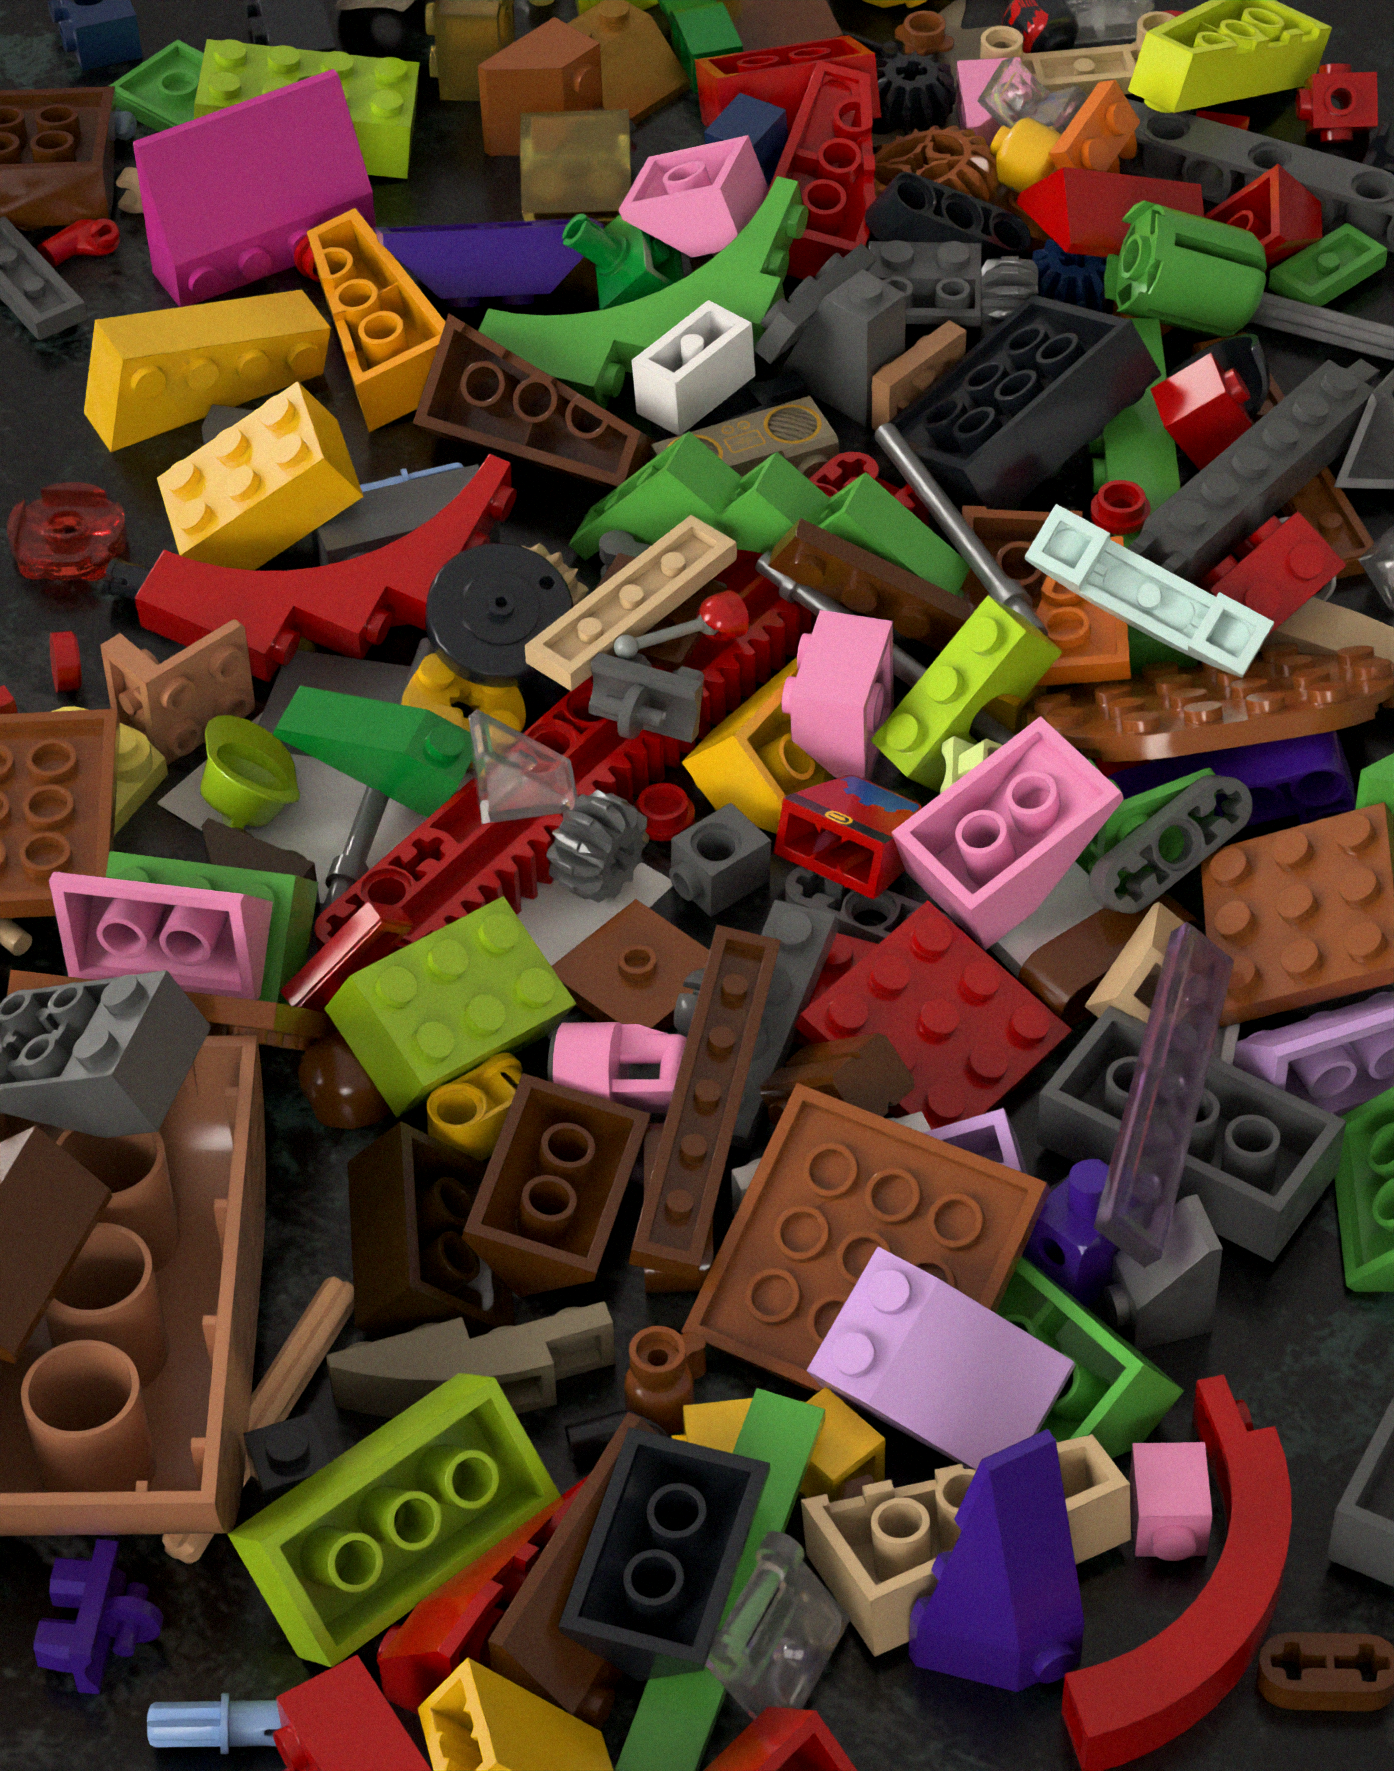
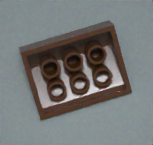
[0,86,116,231]

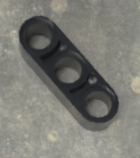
[865,172,1032,270]

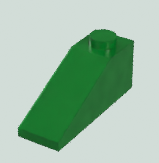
[272,685,483,818]

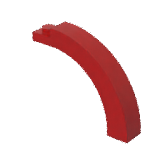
[1061,1374,1292,1771]

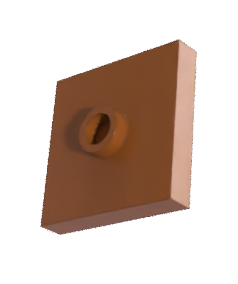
[551,899,710,1032]

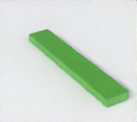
[615,1388,825,1771]

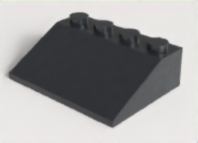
[870,295,1162,511]

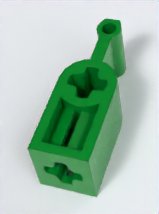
[658,0,743,93]

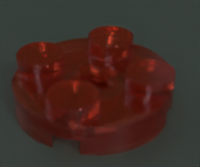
[7,482,127,581]

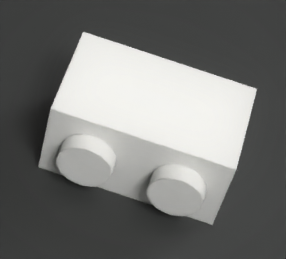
[632,300,755,436]

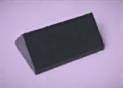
[558,1427,771,1681]

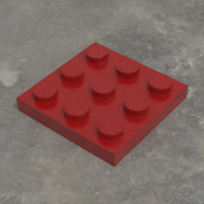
[795,900,1072,1130]

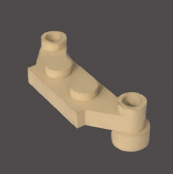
[980,11,1175,103]

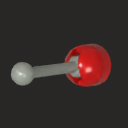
[614,590,749,660]

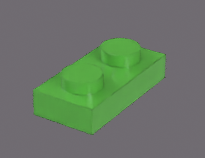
[1268,223,1388,307]

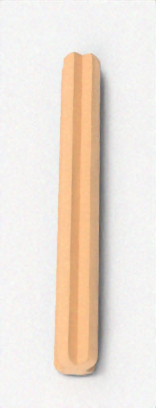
[162,1276,355,1564]

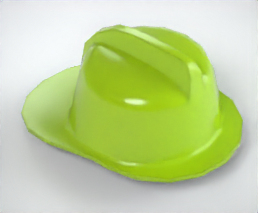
[200,715,300,829]

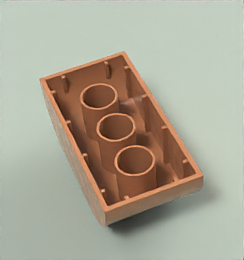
[0,1035,266,1536]

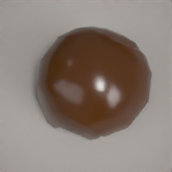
[298,1030,393,1129]

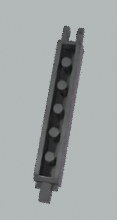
[1127,359,1380,585]

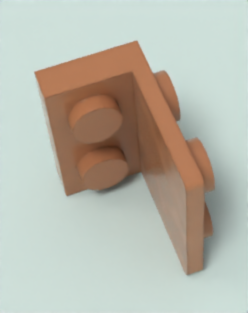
[100,619,255,765]

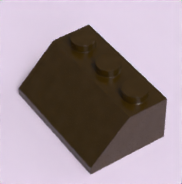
[348,1121,515,1339]

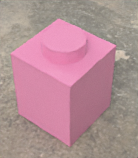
[1129,1442,1213,1561]

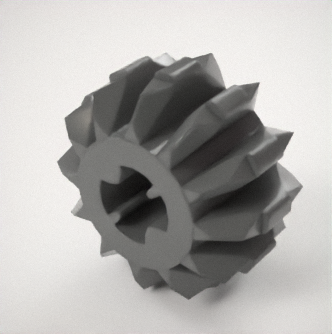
[980,256,1038,340]
[546,790,650,903]

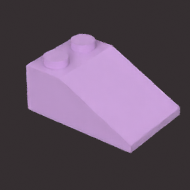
[807,1247,1076,1470]

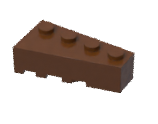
[413,313,657,490]

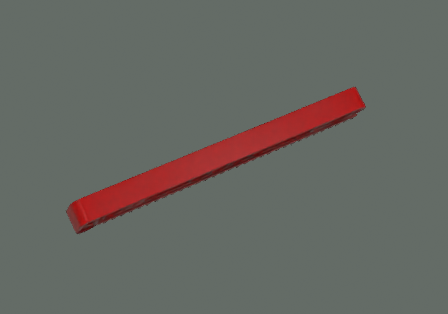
[314,452,929,959]

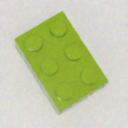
[324,896,576,1118]

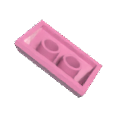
[49,872,273,1000]

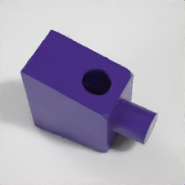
[1023,1159,1150,1307]

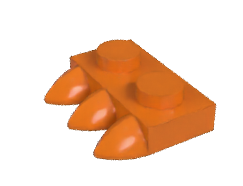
[1049,80,1141,174]

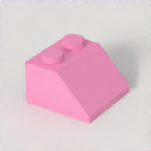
[619,135,769,258]
[781,610,894,781]

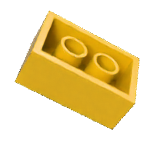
[157,381,364,571]

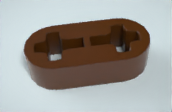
[1256,1632,1394,1711]

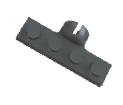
[673,900,839,1150]

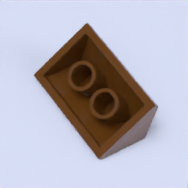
[462,1073,651,1297]
[0,1126,112,1364]

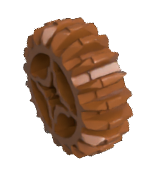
[873,125,1000,203]

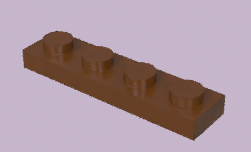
[768,518,978,652]

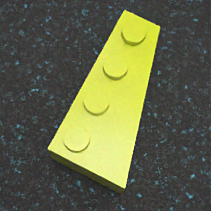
[1128,0,1332,113]

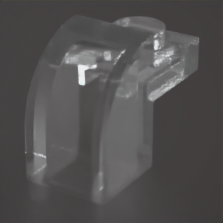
[977,57,1088,134]

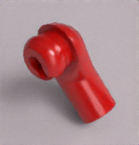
[37,218,120,268]

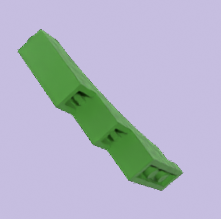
[568,431,970,599]

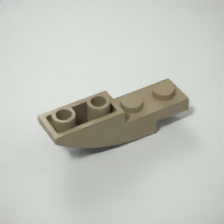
[326,1301,616,1418]

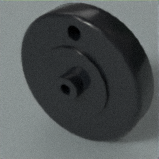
[425,543,573,688]

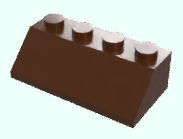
[488,1412,657,1731]

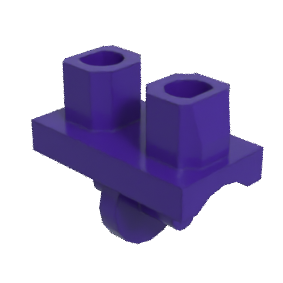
[34,1539,164,1694]

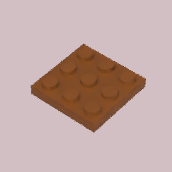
[1201,802,1394,1028]

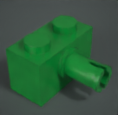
[562,213,684,310]

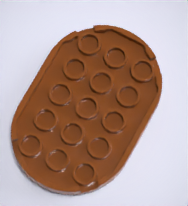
[1027,642,1394,762]

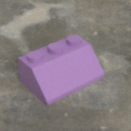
[1233,991,1394,1117]

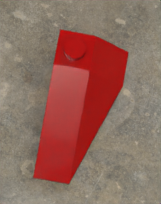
[764,60,877,280]

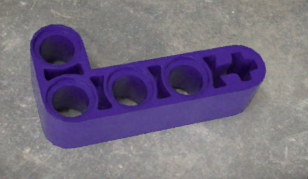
[1107,730,1357,827]

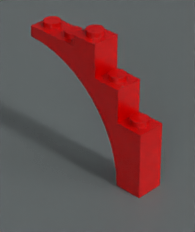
[135,454,517,682]

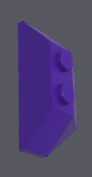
[374,218,603,307]

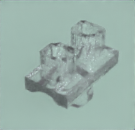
[1065,0,1155,44]

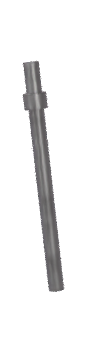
[875,423,1048,637]

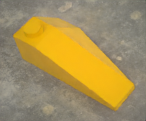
[682,657,834,834]

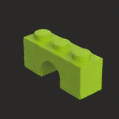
[870,595,1062,793]

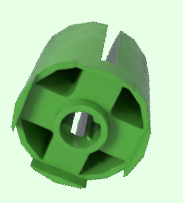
[1104,200,1267,339]

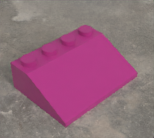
[133,69,376,307]

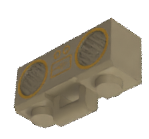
[651,396,839,479]

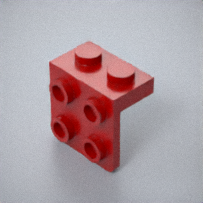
[1195,511,1347,637]

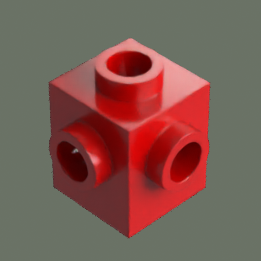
[1296,63,1378,143]

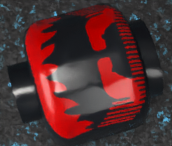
[1002,0,1080,54]

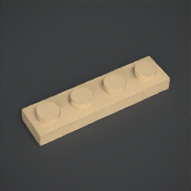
[525,515,737,692]

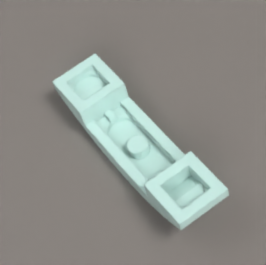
[1025,504,1274,678]

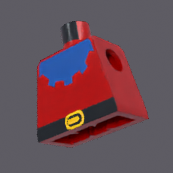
[773,775,922,900]

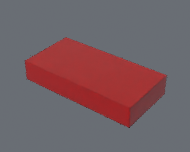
[280,901,413,1013]

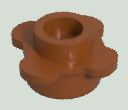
[895,11,954,57]

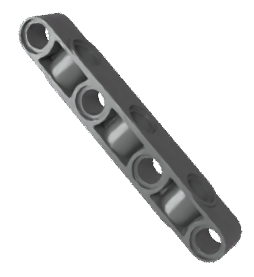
[1118,99,1394,252]

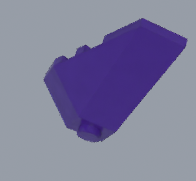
[908,1429,1085,1692]

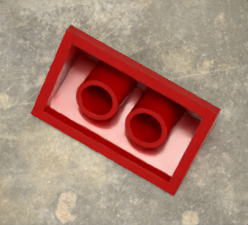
[1016,167,1204,258]

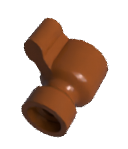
[624,1326,706,1435]

